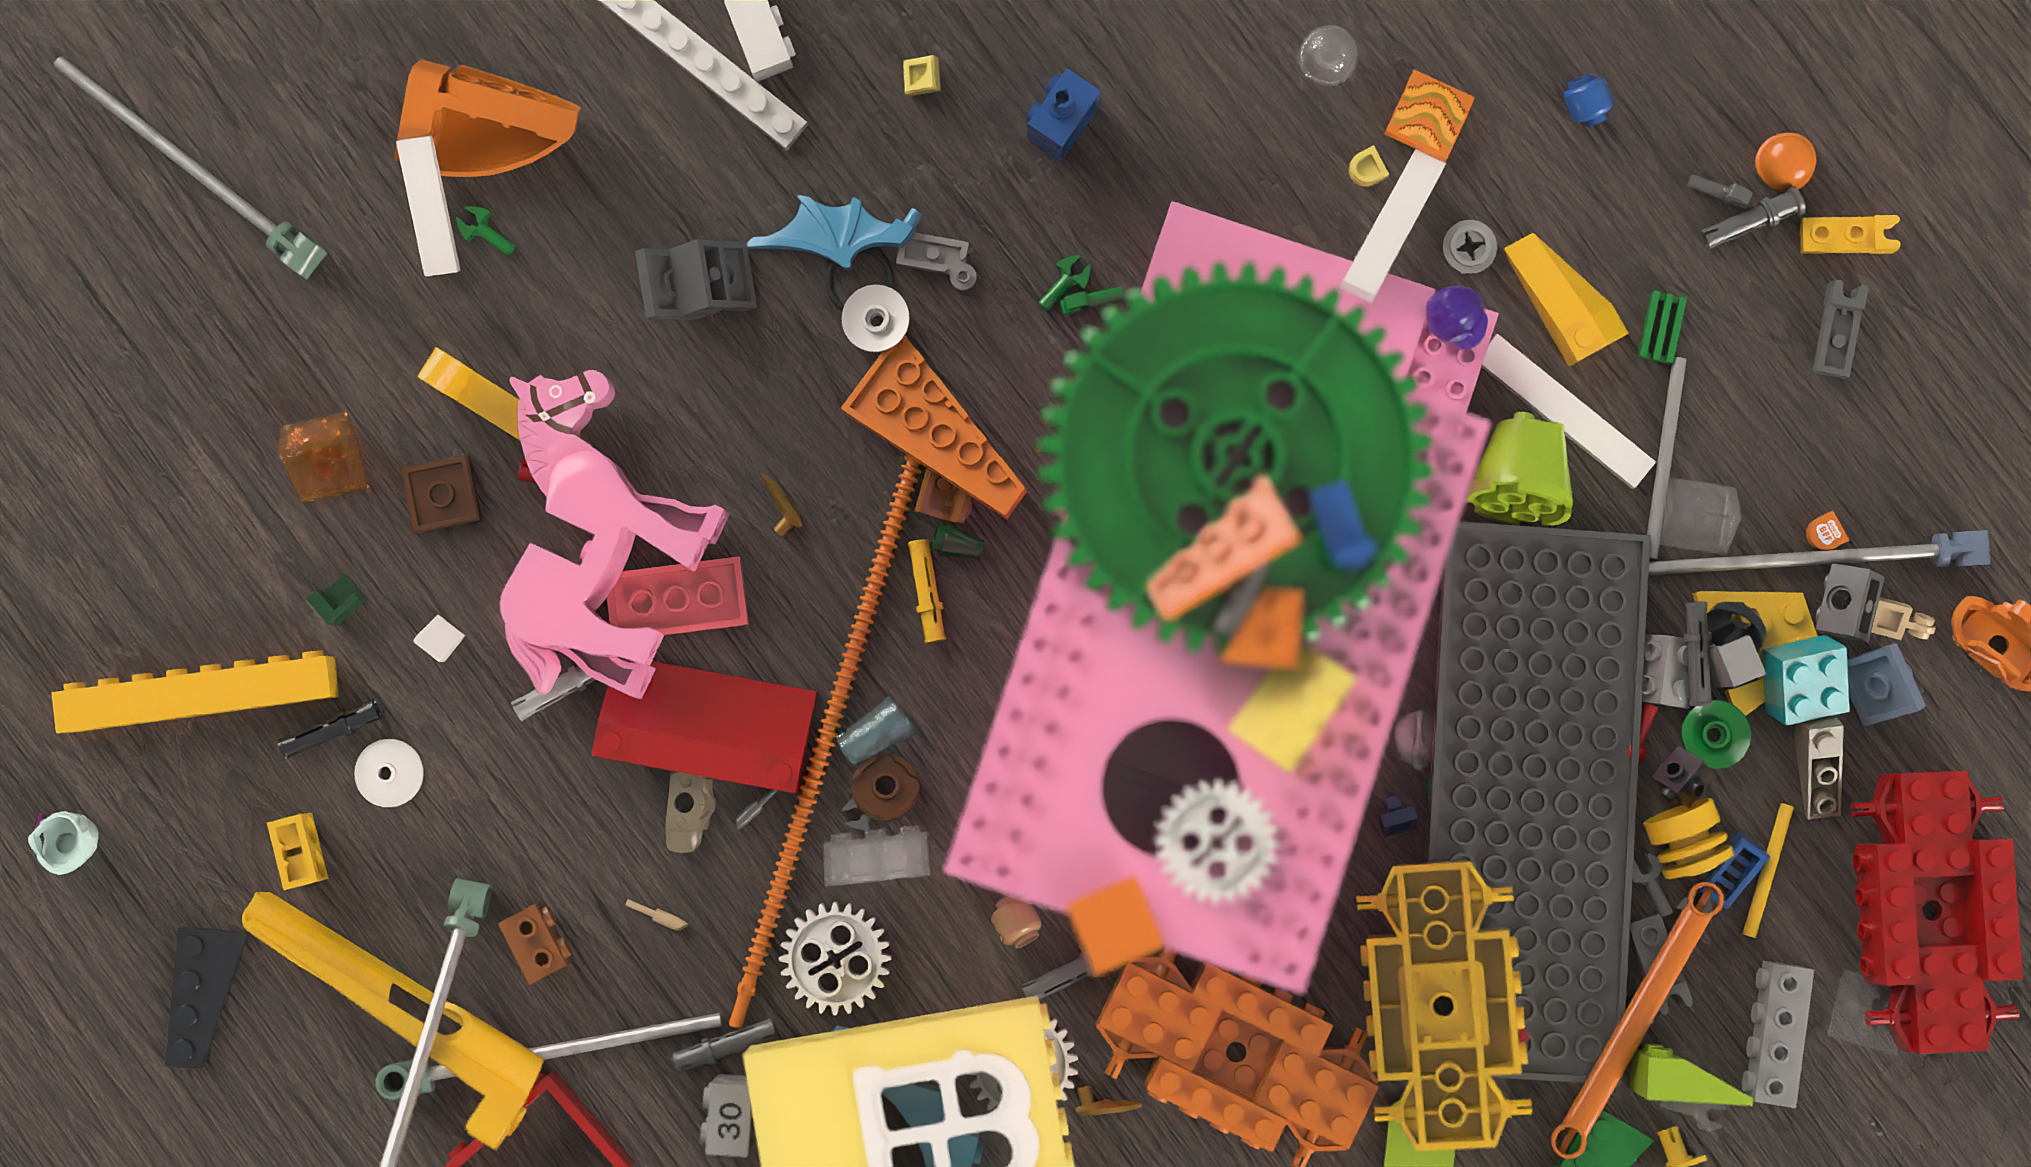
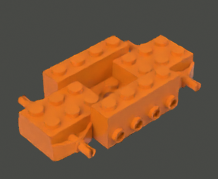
[1095,947,1379,1167]

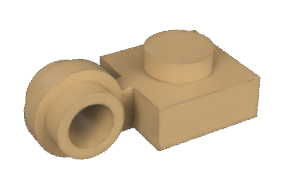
[1871,597,1936,640]

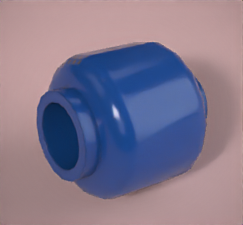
[1563,73,1613,127]

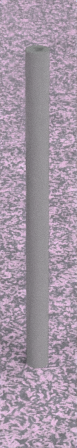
[1647,357,1686,559]

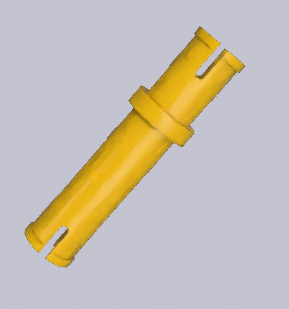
[908,539,947,643]

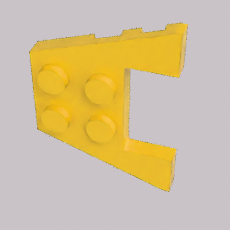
[1692,591,1818,716]

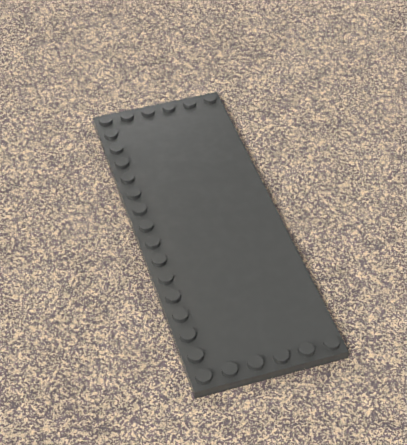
[1425,521,1650,1085]

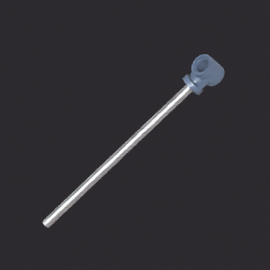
[1648,530,1991,575]

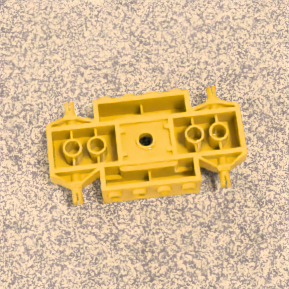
[1357,860,1532,1151]

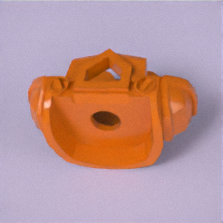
[1951,596,2031,692]

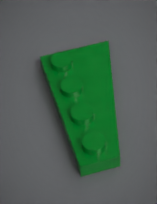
[1556,1110,1655,1167]

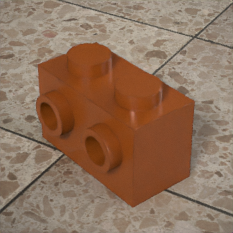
[498,902,573,985]

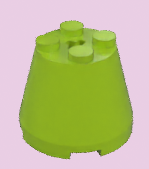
[1466,412,1573,527]

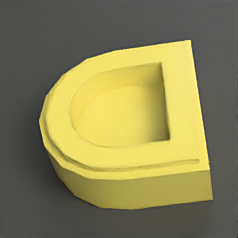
[1348,145,1389,187]

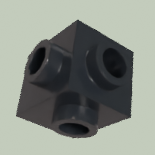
[1652,745,1715,808]

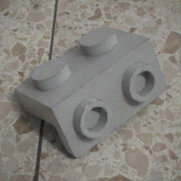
[1642,634,1690,709]

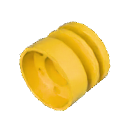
[1643,798,1735,879]

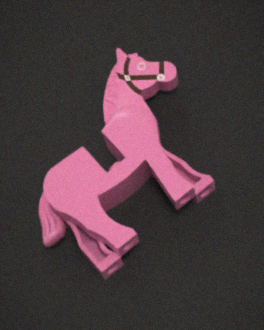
[500,370,730,699]

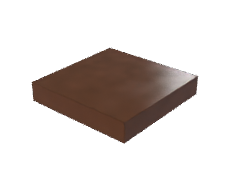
[400,454,482,535]

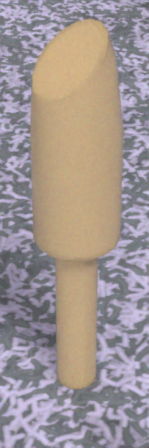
[625,899,689,931]

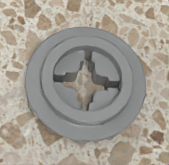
[1443,220,1497,274]

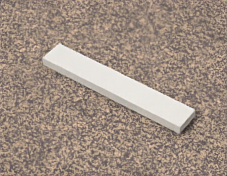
[1340,149,1446,303]
[1481,334,1656,489]

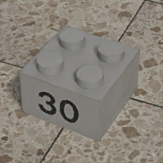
[700,1073,756,1157]

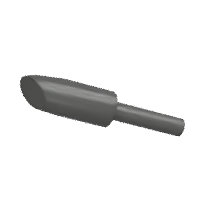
[735,789,779,831]

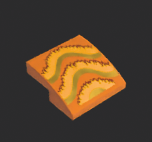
[1384,70,1475,162]

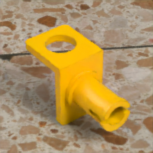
[1657,1125,1707,1167]

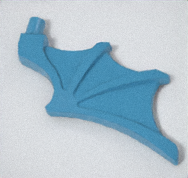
[747,195,923,270]

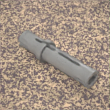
[511,665,596,721]

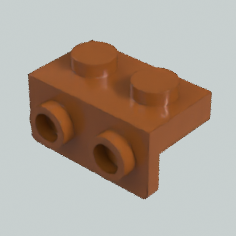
[914,468,972,524]

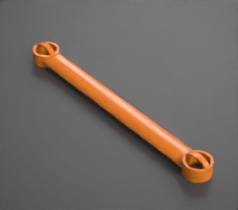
[1551,882,1724,1159]

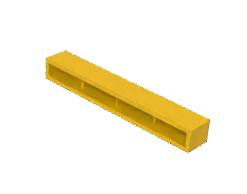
[51,650,339,733]

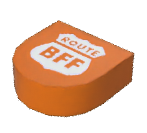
[1806,510,1849,551]

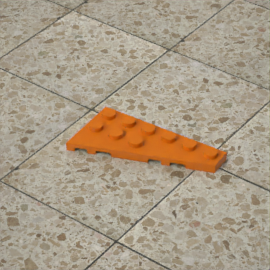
[840,335,1027,519]

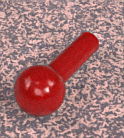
[1626,703,1659,765]

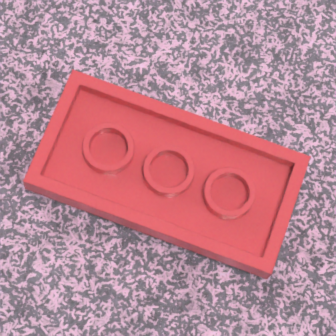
[607,556,749,635]

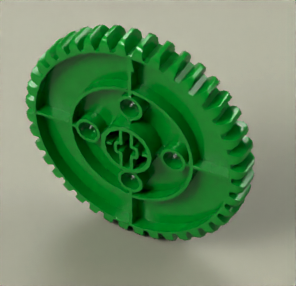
[1037,261,1434,657]

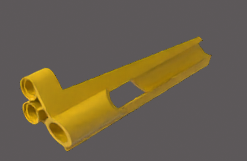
[242,892,544,1150]

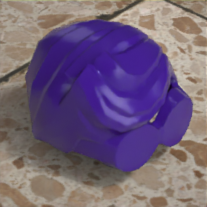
[1425,286,1488,350]

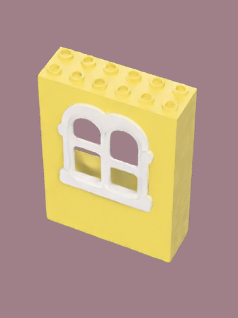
[743,996,1074,1167]

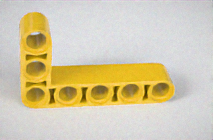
[417,347,592,446]

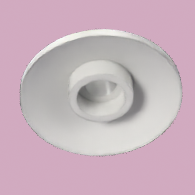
[842,285,910,352]
[354,739,424,807]

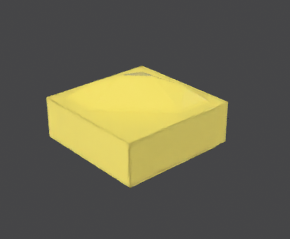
[903,55,940,96]

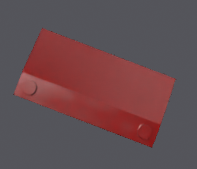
[591,658,817,793]

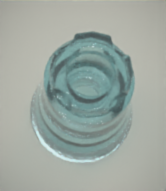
[836,694,916,765]

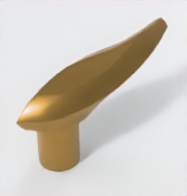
[762,474,801,537]
[1076,1085,1142,1116]

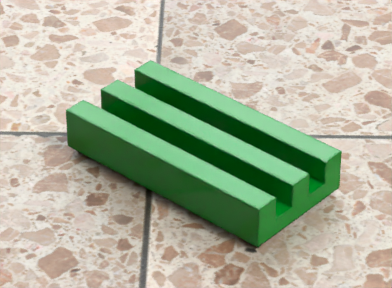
[1637,290,1687,365]

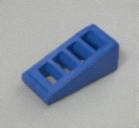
[1699,831,1770,910]

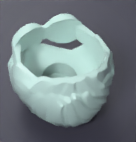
[28,811,99,875]

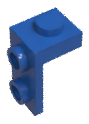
[1309,481,1377,571]

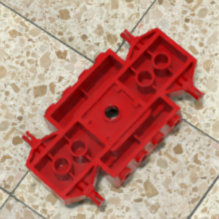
[1851,771,2023,1054]

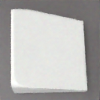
[413,615,465,662]

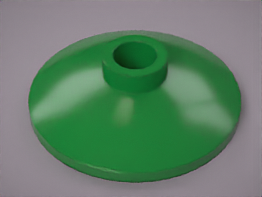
[1681,700,1751,769]

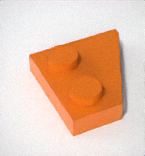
[1221,588,1302,668]

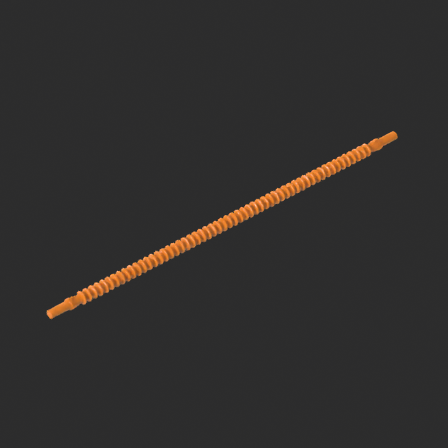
[729,455,922,1028]

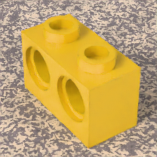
[267,813,329,890]

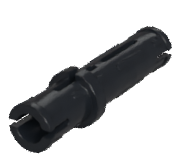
[277,699,382,759]

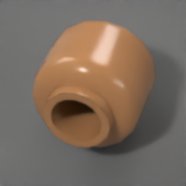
[991,895,1042,949]

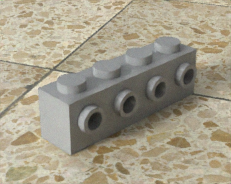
[1742,960,1814,1108]

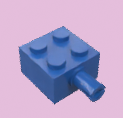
[1026,68,1101,162]

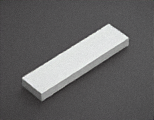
[396,135,460,277]

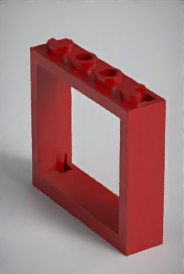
[444,1070,635,1167]

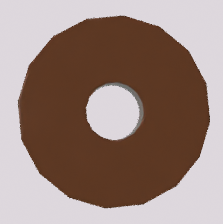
[851,753,920,822]

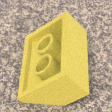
[1228,641,1357,773]

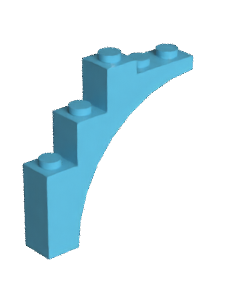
[834,1025,984,1167]

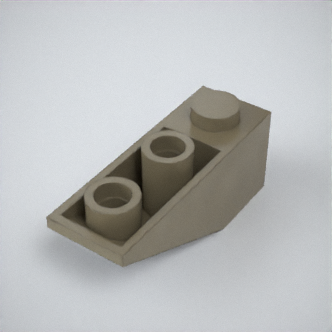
[1794,715,1844,820]

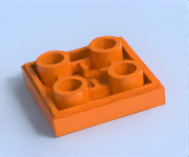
[1066,874,1166,975]

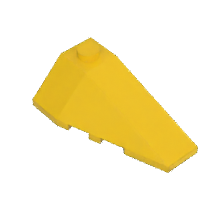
[1503,233,1629,367]

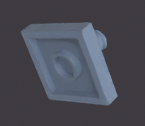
[1847,643,1926,727]

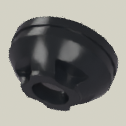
[1707,602,1767,653]

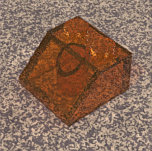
[278,411,368,503]

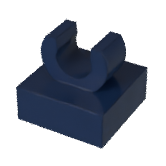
[1379,795,1418,838]

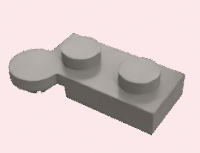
[896,233,976,291]

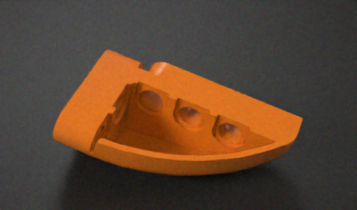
[394,59,581,177]

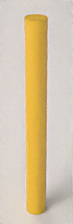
[1742,803,1794,938]

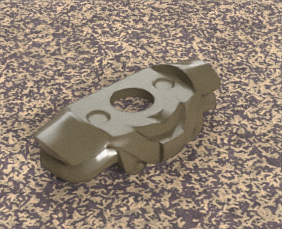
[665,771,716,853]

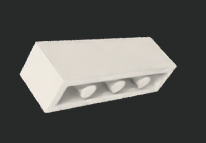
[724,0,796,82]

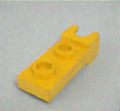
[1800,215,1901,254]

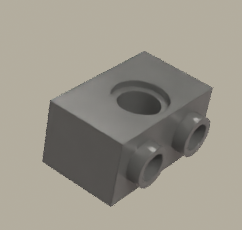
[1816,563,1885,643]

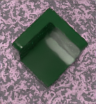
[306,575,368,626]

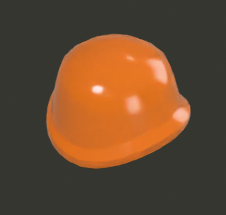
[1755,133,1816,193]

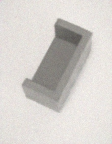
[1709,636,1766,688]

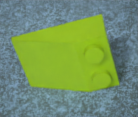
[1630,1043,1753,1106]

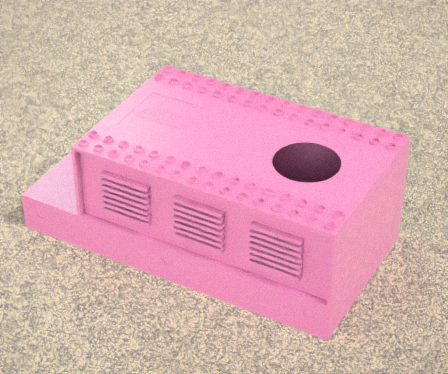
[944,201,1499,993]

